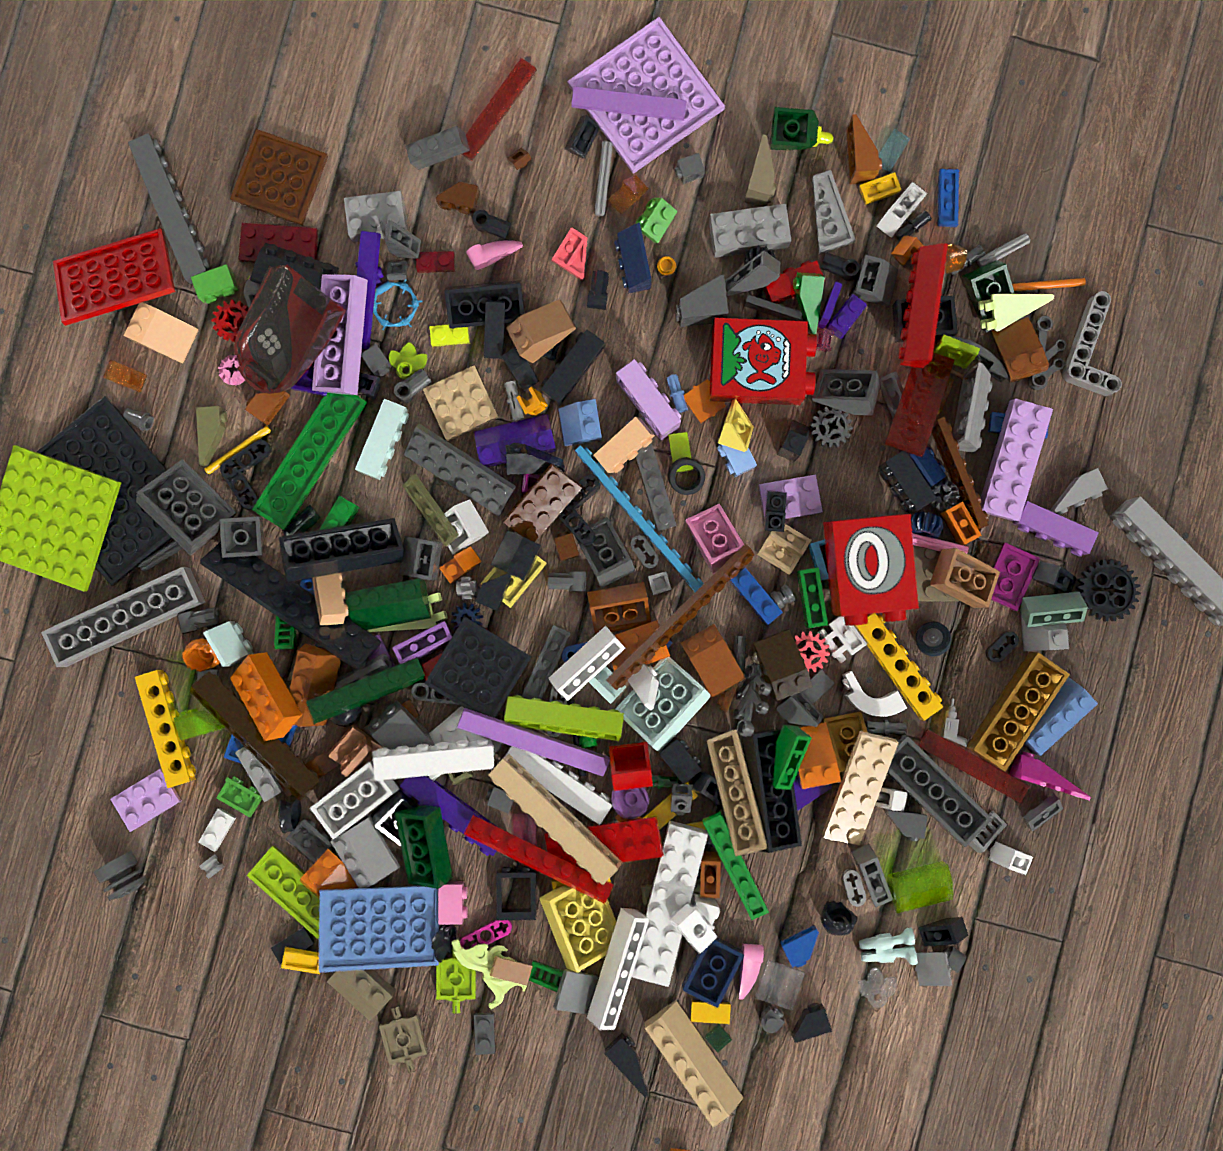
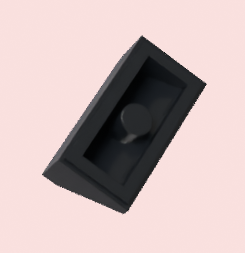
[565,115,600,159]

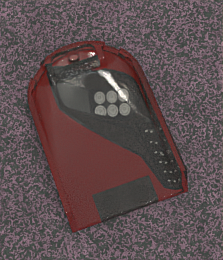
[234,265,346,394]

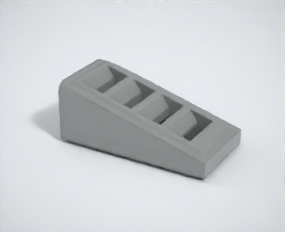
[969,811,1007,853]

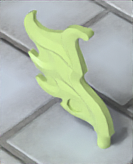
[451,939,527,1009]

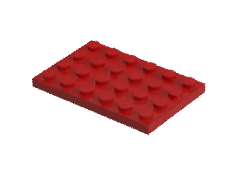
[53,228,175,326]

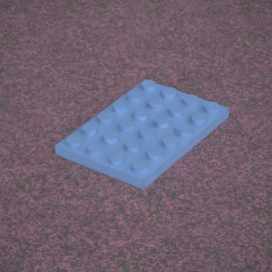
[319,886,439,972]

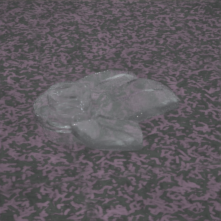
[858,967,897,1008]

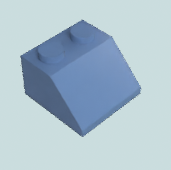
[559,399,602,446]

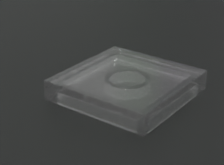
[755,959,805,1011]

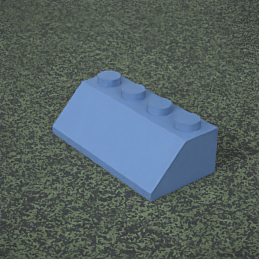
[1024,677,1098,756]

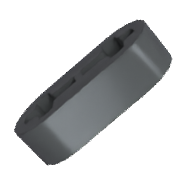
[630,535,658,569]

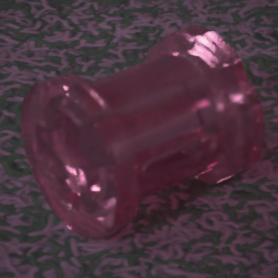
[816,329,835,352]

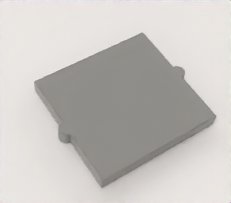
[915,952,952,986]

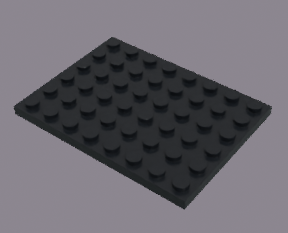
[37,396,172,586]

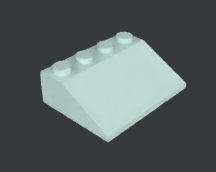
[615,657,711,753]

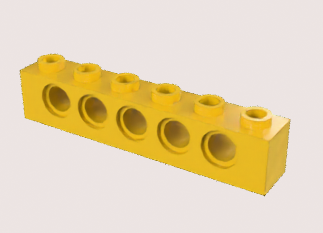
[854,613,943,721]
[135,670,196,788]

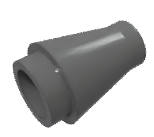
[123,408,154,430]

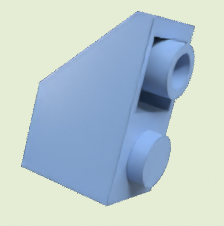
[717,443,757,477]

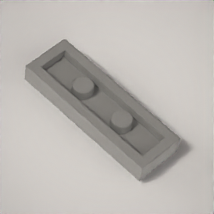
[235,747,283,802]

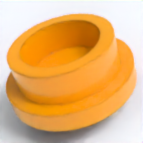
[657,256,676,276]

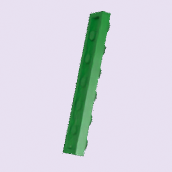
[703,812,769,920]

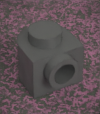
[942,946,966,973]
[760,1005,785,1033]

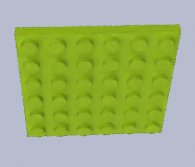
[0,445,121,592]

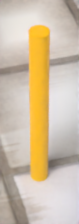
[204,425,271,475]

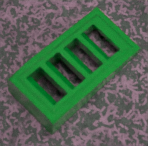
[274,616,297,649]
[529,960,563,992]

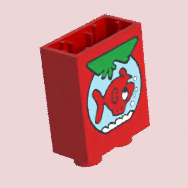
[709,318,817,405]

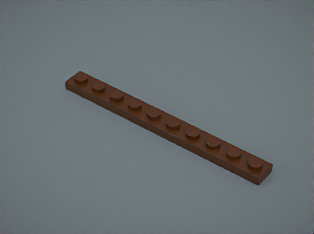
[606,543,754,690]

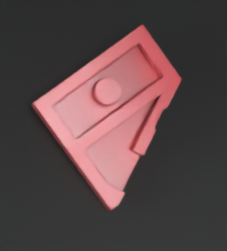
[551,227,587,280]

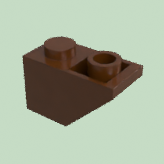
[436,182,480,214]

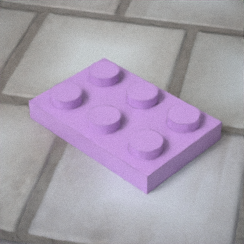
[759,475,822,519]
[111,768,182,832]

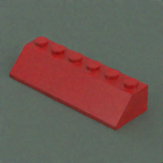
[898,243,948,368]

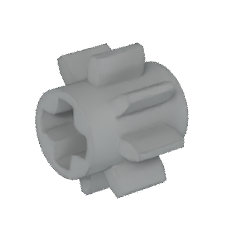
[456,576,477,600]

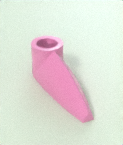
[466,241,523,270]
[738,944,764,999]

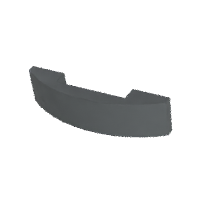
[936,336,1009,382]

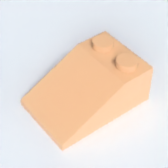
[124,302,199,364]

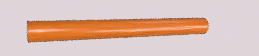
[1012,278,1086,291]

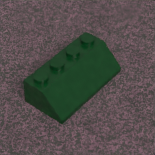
[345,579,431,630]
[395,805,453,889]

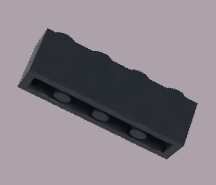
[540,329,605,406]

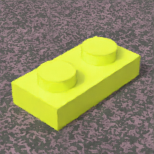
[430,325,470,347]

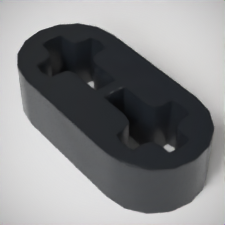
[985,632,1019,662]

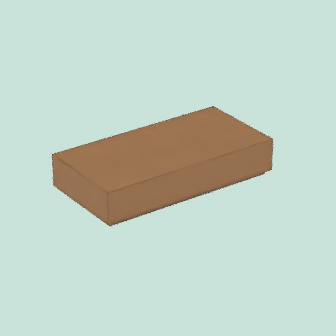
[489,956,532,986]

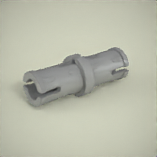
[504,381,524,421]

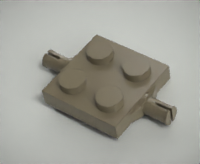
[379,1006,428,1074]

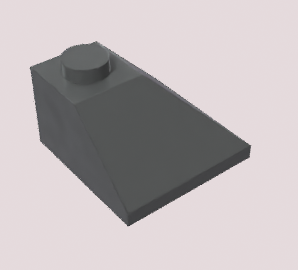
[220,517,264,558]

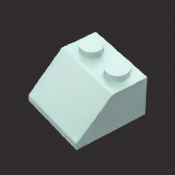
[203,621,253,667]

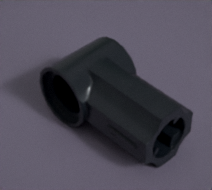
[473,210,511,239]
[820,252,860,281]
[587,270,609,310]

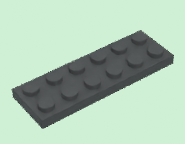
[404,424,516,516]

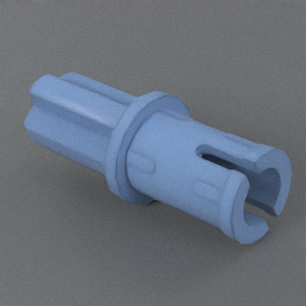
[667,374,688,413]

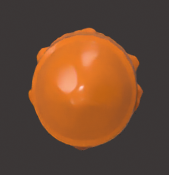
[182,639,220,672]

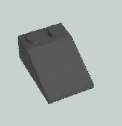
[812,369,880,416]
[575,517,635,588]

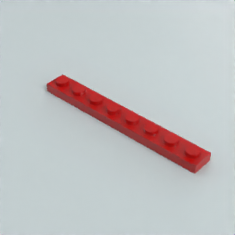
[464,815,614,904]

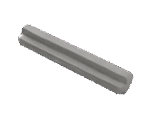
[977,234,1030,268]

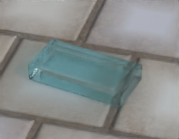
[878,129,911,172]

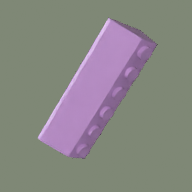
[312,275,368,395]

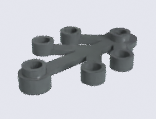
[1028,316,1067,390]
[733,664,771,737]

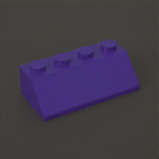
[474,414,556,468]

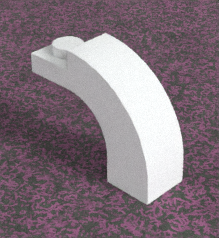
[842,671,907,717]

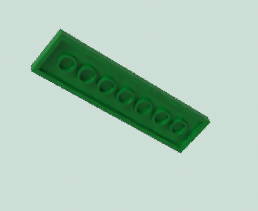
[252,392,367,530]

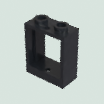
[496,866,537,920]

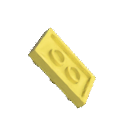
[481,557,547,608]

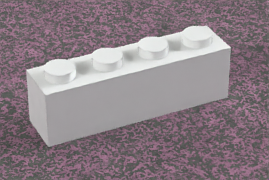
[548,626,625,700]

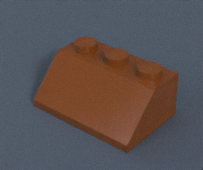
[587,582,651,635]

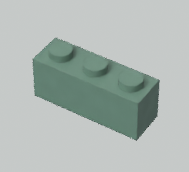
[1020,592,1088,627]

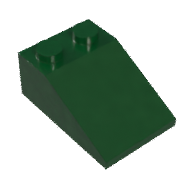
[962,260,1015,332]

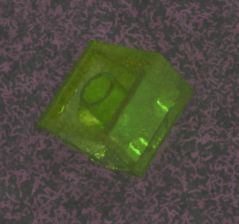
[174,708,225,740]

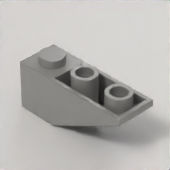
[1049,468,1108,515]

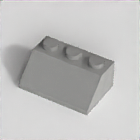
[331,817,400,888]

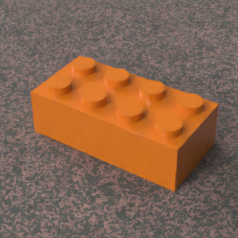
[230,652,302,741]

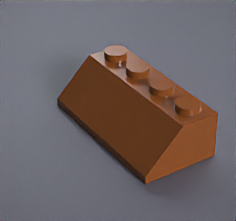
[289,643,341,727]

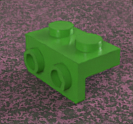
[636,198,678,243]
[216,776,262,818]

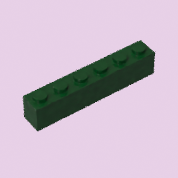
[306,658,425,725]

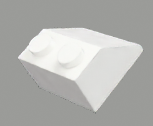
[444,500,489,555]

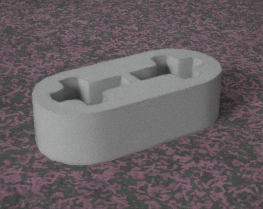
[842,869,866,907]

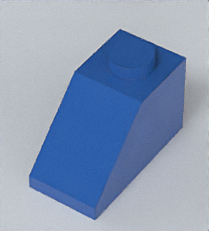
[780,925,819,968]

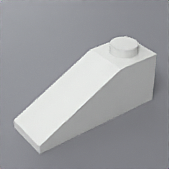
[877,182,927,238]

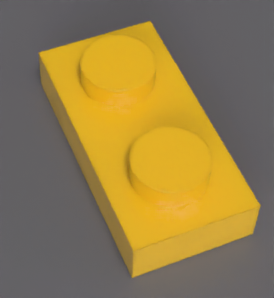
[858,172,902,205]

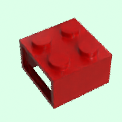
[609,742,653,791]

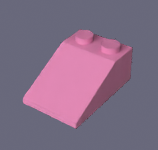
[685,504,744,574]

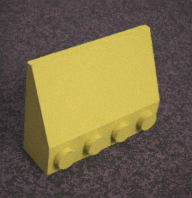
[539,885,616,973]

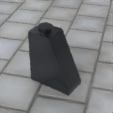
[777,420,810,462]

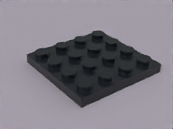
[425,617,532,718]

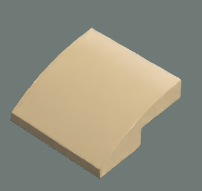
[757,524,811,575]

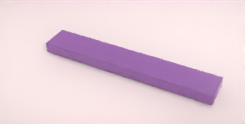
[571,86,687,121]

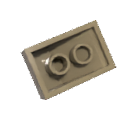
[744,134,777,207]

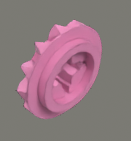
[218,355,248,385]

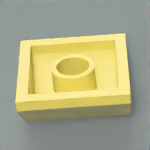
[718,399,754,452]

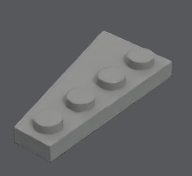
[812,170,856,255]

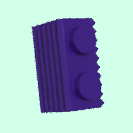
[826,294,867,339]

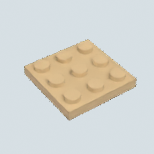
[423,365,499,441]

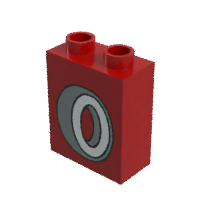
[823,514,919,626]

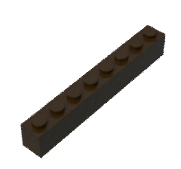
[190,671,320,801]

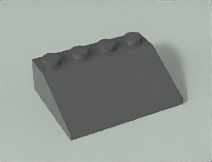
[136,459,236,556]

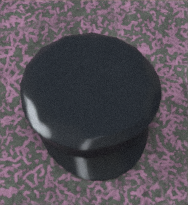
[278,799,302,834]

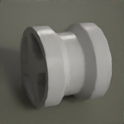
[199,854,225,879]

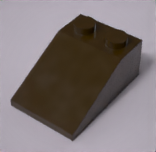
[753,629,813,701]

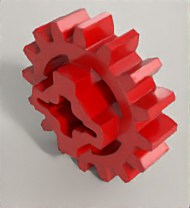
[211,300,252,342]

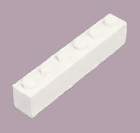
[372,738,494,781]
[505,746,613,825]
[587,908,649,1030]

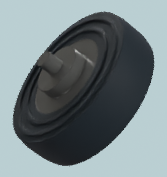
[915,621,951,657]

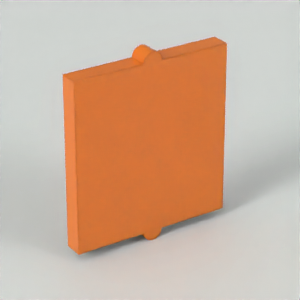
[684,379,726,423]

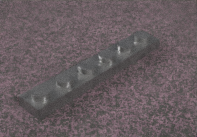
[625,416,676,531]

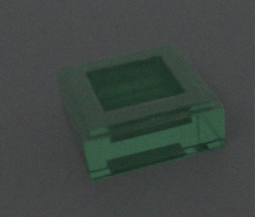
[704,1023,732,1053]

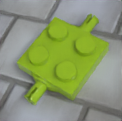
[436,946,476,1014]

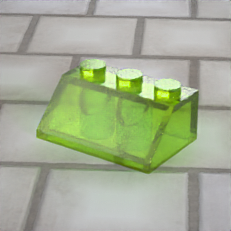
[887,861,953,913]

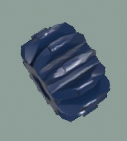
[911,511,943,538]
[451,603,484,630]

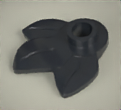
[431,924,457,963]

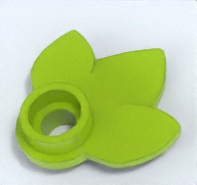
[389,342,427,380]

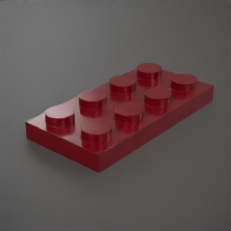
[238,223,318,263]

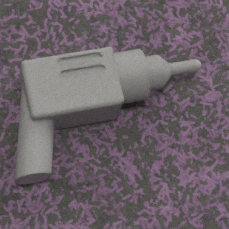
[941,698,968,747]

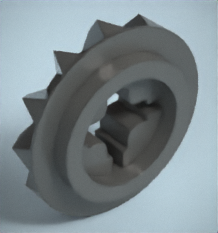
[931,481,959,510]

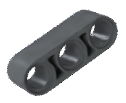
[411,682,459,705]

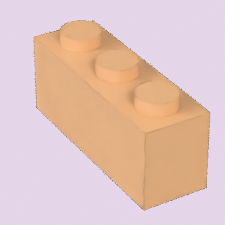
[594,417,655,473]
[312,573,348,625]

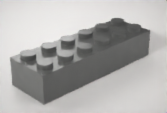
[887,735,992,847]

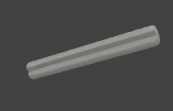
[595,141,612,216]

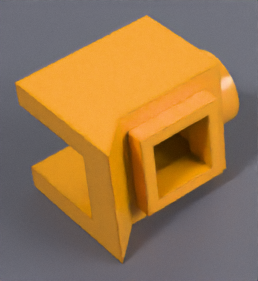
[516,387,548,416]

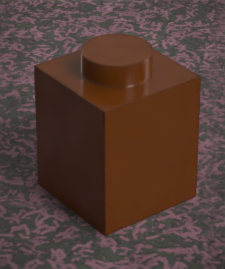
[554,531,580,562]

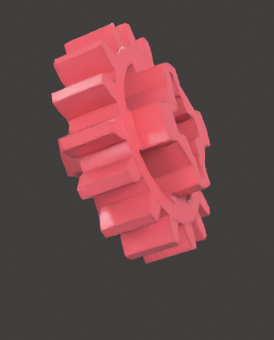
[795,630,830,672]

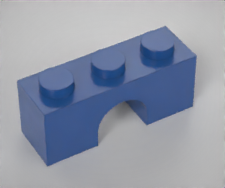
[729,568,783,625]

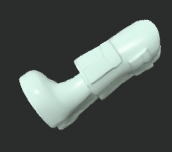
[859,928,917,965]

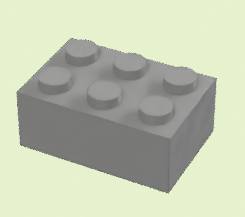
[344,191,408,242]

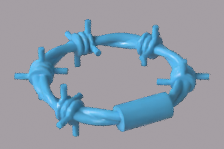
[373,280,423,331]

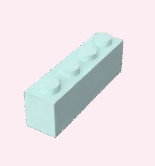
[355,399,409,480]

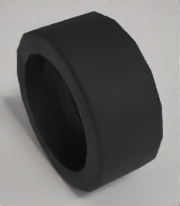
[668,457,706,495]

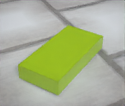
[668,432,693,473]

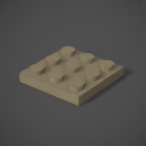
[913,545,959,602]

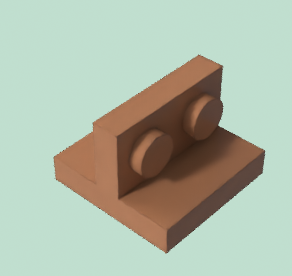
[328,724,383,777]

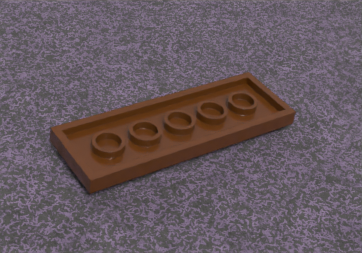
[928,417,989,529]

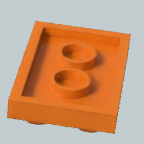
[611,620,670,671]

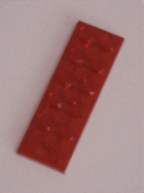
[885,352,955,457]

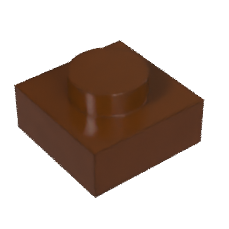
[506,147,532,170]

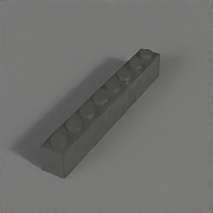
[128,133,211,284]

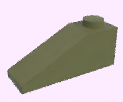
[196,406,228,467]

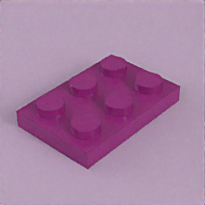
[991,543,1040,611]

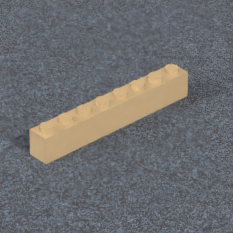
[489,754,623,885]

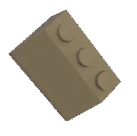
[327,969,396,1021]

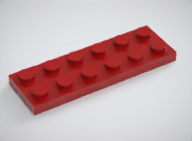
[544,816,664,868]

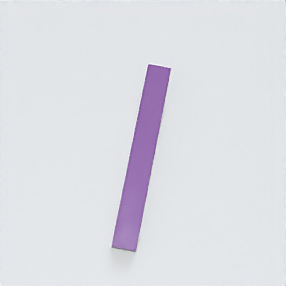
[457,708,610,776]

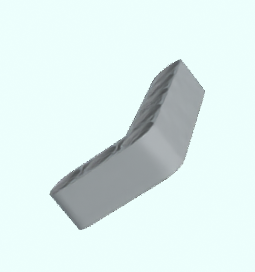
[1062,291,1122,396]

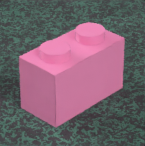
[438,881,468,924]

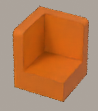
[891,236,923,265]

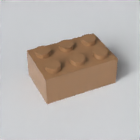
[930,548,1000,608]

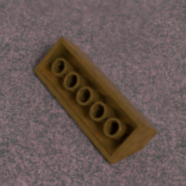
[966,651,1070,771]

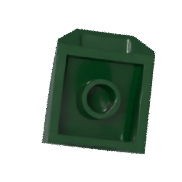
[770,107,819,150]

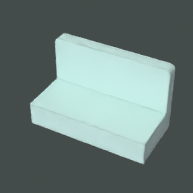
[589,666,626,704]

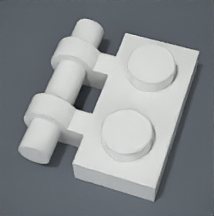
[817,616,867,663]

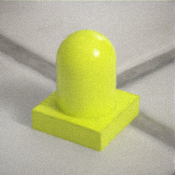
[813,126,833,147]

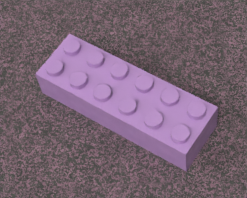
[980,399,1053,521]

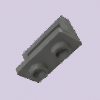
[285,819,332,864]

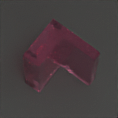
[513,813,537,846]

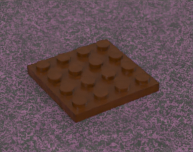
[230,129,328,226]

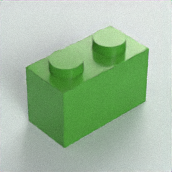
[191,264,239,303]

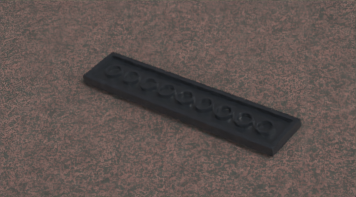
[200,541,381,671]

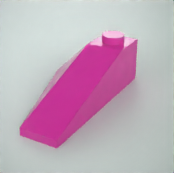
[1009,751,1091,801]

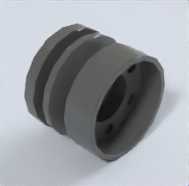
[94,851,147,901]

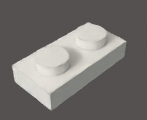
[198,808,236,852]

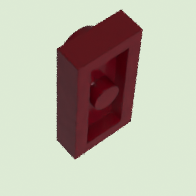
[416,251,455,273]

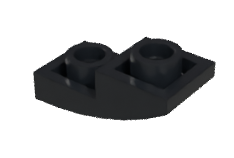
[765,490,787,532]

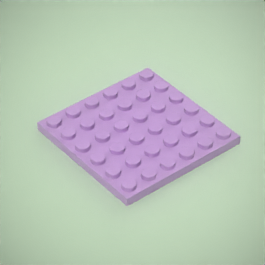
[567,17,725,174]

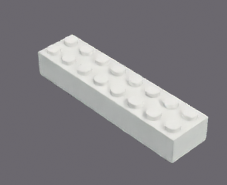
[631,820,708,987]

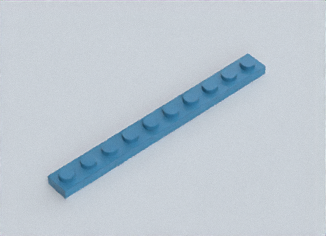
[575,445,704,592]

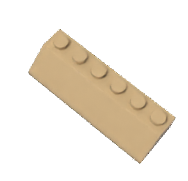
[706,730,767,856]
[644,1000,743,1127]

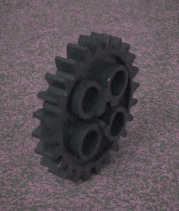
[1075,559,1141,622]

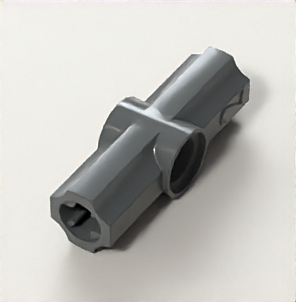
[336,654,392,689]

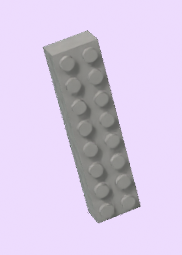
[1110,496,1223,626]
[41,567,206,667]

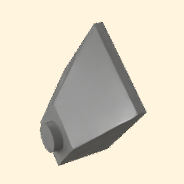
[1020,614,1069,651]

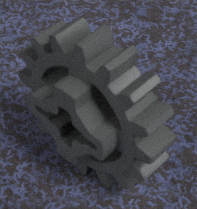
[810,407,853,448]

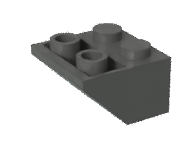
[853,255,899,307]
[399,536,442,580]

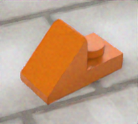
[439,546,482,584]

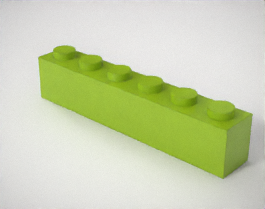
[504,695,624,741]

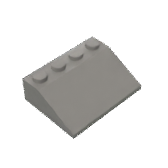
[952,363,992,453]

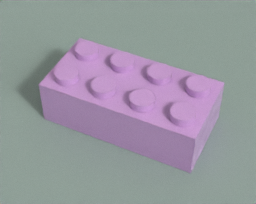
[616,359,681,441]

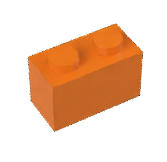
[940,502,982,545]

